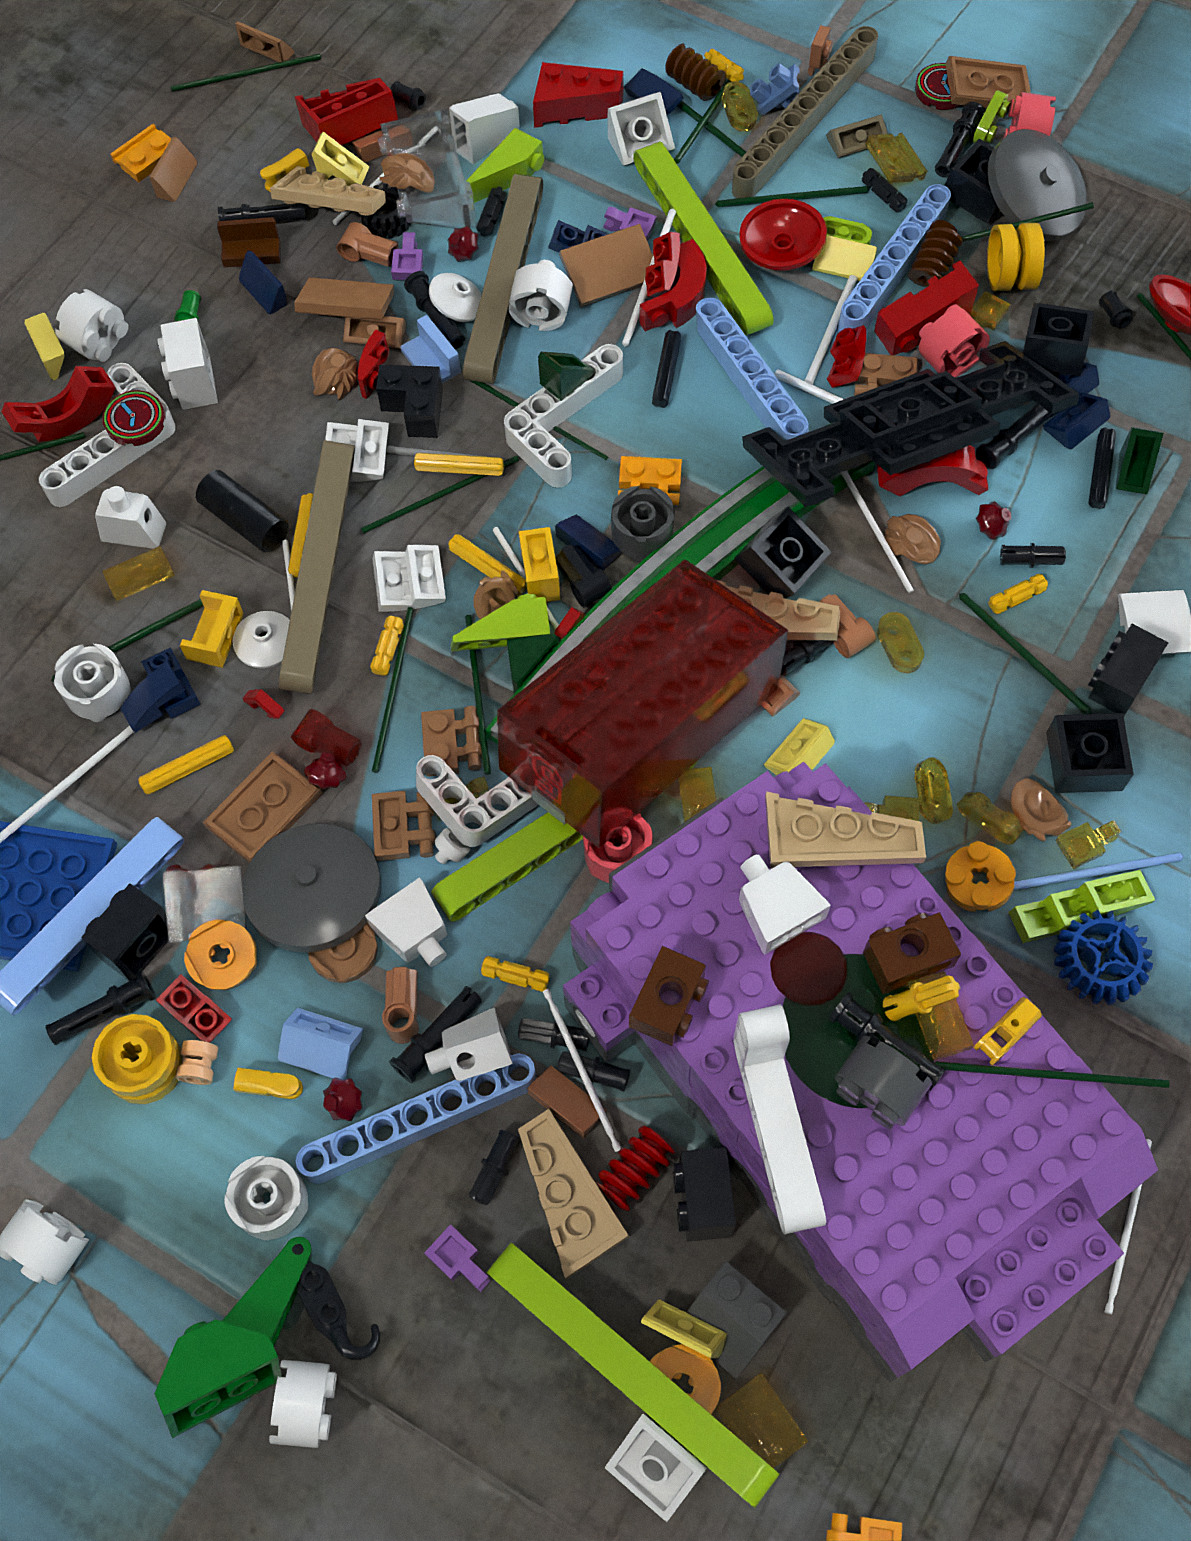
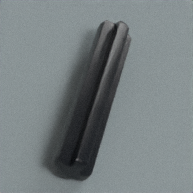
[652,330,681,408]
[1088,427,1116,509]

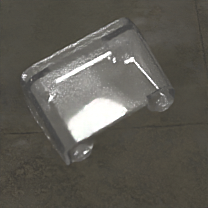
[378,109,477,229]

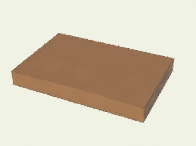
[945,56,1031,111]
[559,224,653,308]
[294,277,394,320]
[203,751,323,863]

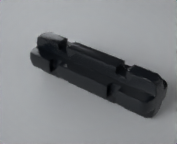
[862,168,908,213]
[476,186,507,237]

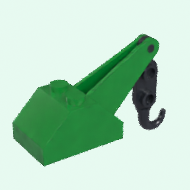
[154,1237,381,1438]

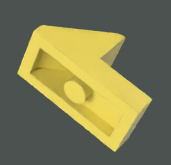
[312,132,370,186]

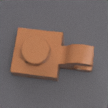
[808,25,833,76]

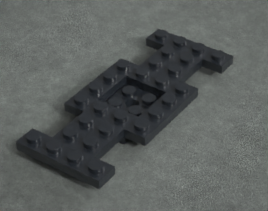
[742,341,1079,507]

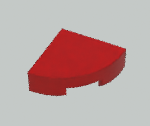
[554,607,586,639]
[242,689,285,719]

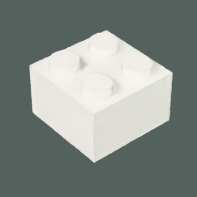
[158,318,218,410]

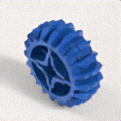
[1054,910,1153,1006]

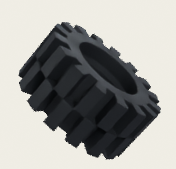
[360,184,412,239]

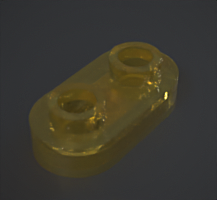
[721,81,758,131]
[877,612,924,673]
[914,757,953,824]
[957,792,1022,845]

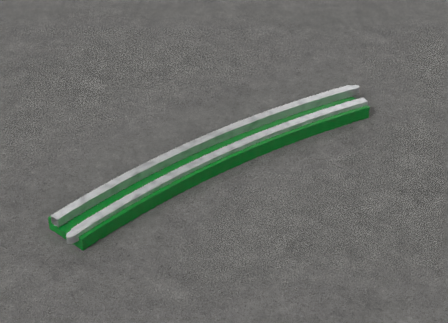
[486,423,875,768]

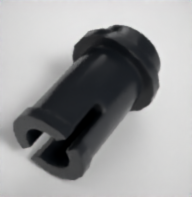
[390,81,426,110]
[1099,291,1133,329]

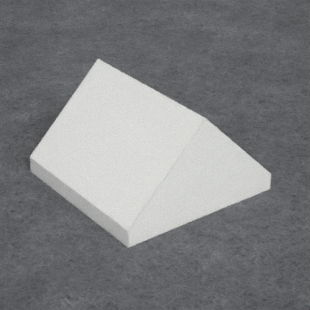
[608,92,675,165]
[605,1414,707,1522]

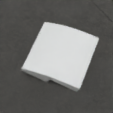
[325,419,389,482]
[372,545,446,612]
[1118,590,1191,655]

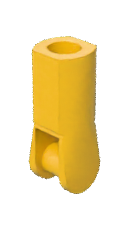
[260,148,309,192]
[973,997,1042,1066]
[233,1068,303,1099]

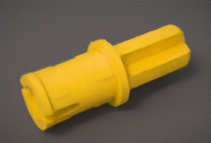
[883,975,960,1021]

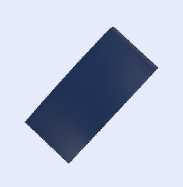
[624,68,684,115]
[548,220,608,253]
[141,647,201,719]
[120,662,185,733]

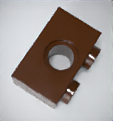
[863,912,961,994]
[629,946,709,1046]

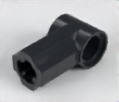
[555,544,612,608]

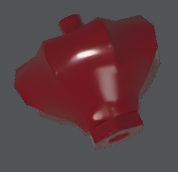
[447,226,479,262]
[975,501,1011,540]
[304,753,347,789]
[323,1077,363,1121]

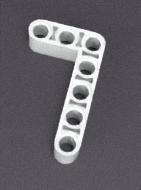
[504,344,623,488]
[39,363,175,507]
[416,733,595,847]
[734,1004,826,1234]

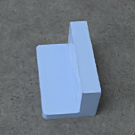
[401,315,461,383]
[278,1008,363,1080]

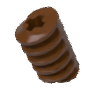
[665,43,727,101]
[908,220,963,287]

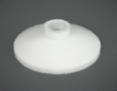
[429,273,482,322]
[232,611,290,669]

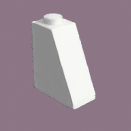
[449,93,520,165]

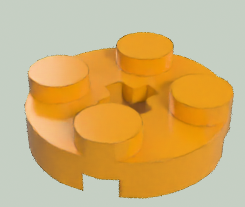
[945,841,1016,912]
[184,919,257,990]
[650,1344,721,1414]

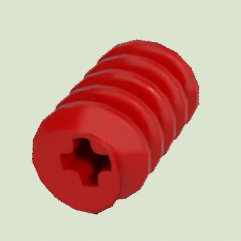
[596,1126,675,1212]

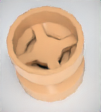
[175,1040,219,1085]

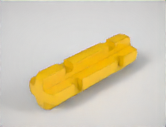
[704,48,745,84]
[988,574,1048,614]
[370,615,404,676]
[481,956,550,992]

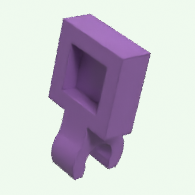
[603,207,657,241]
[391,232,423,280]
[424,1224,491,1292]

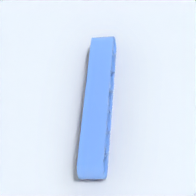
[838,184,951,332]
[696,298,809,441]
[0,817,185,1016]
[295,1053,537,1184]

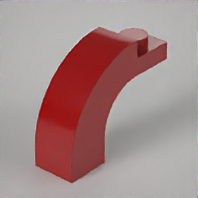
[639,239,707,332]
[1,366,116,442]
[877,445,989,497]

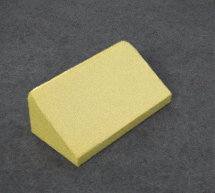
[812,235,877,281]
[24,313,64,381]
[764,718,835,775]
[641,1299,727,1358]

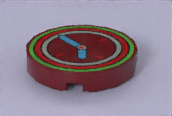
[915,63,960,110]
[102,390,166,446]

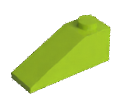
[466,128,544,204]
[450,594,550,652]

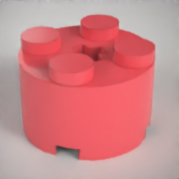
[1003,92,1056,139]
[919,304,990,378]
[583,805,653,883]

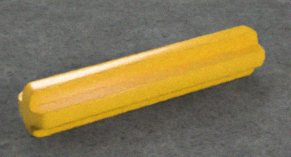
[414,453,504,476]
[288,493,313,578]
[448,534,527,596]
[138,735,234,794]

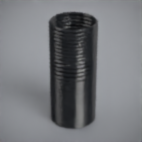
[195,470,289,553]

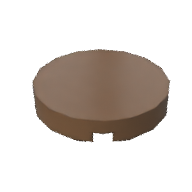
[308,923,378,983]

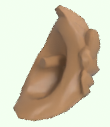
[380,153,435,193]
[312,348,357,401]
[884,514,941,564]
[474,570,518,619]
[1011,778,1072,842]

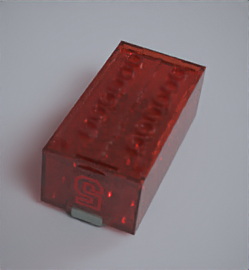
[497,559,788,848]

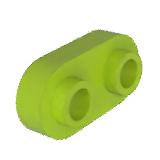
[973,90,1011,143]
[823,216,872,245]

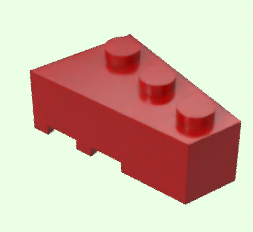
[533,62,624,128]
[294,78,398,145]
[874,260,979,355]

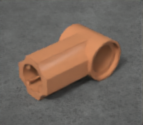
[336,222,399,267]
[820,594,876,658]
[382,967,419,1044]

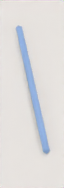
[1013,853,1184,890]

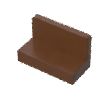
[217,217,281,268]

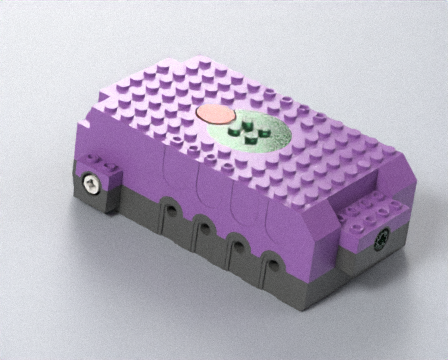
[563,762,1158,1382]

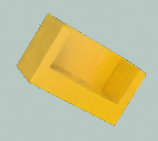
[519,527,560,602]
[180,590,244,668]

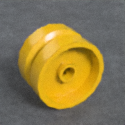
[987,223,1045,291]
[91,1014,183,1104]

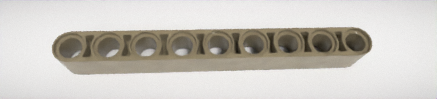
[732,26,878,198]
[463,174,543,384]
[279,440,355,694]

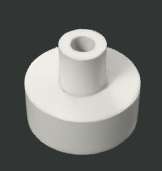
[435,828,470,864]

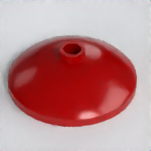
[739,199,827,270]
[1149,274,1191,335]

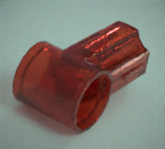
[291,709,362,767]

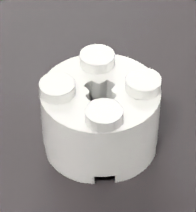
[509,260,573,331]
[55,289,128,362]
[54,644,132,722]
[225,1156,308,1240]
[0,1199,89,1285]
[269,1360,337,1448]

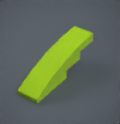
[1008,870,1155,944]

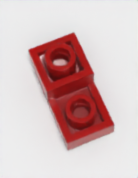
[645,232,680,297]
[827,325,866,388]
[358,329,389,399]
[156,974,232,1043]

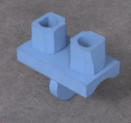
[750,63,800,116]

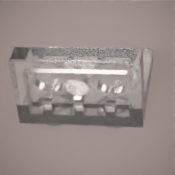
[163,866,247,943]

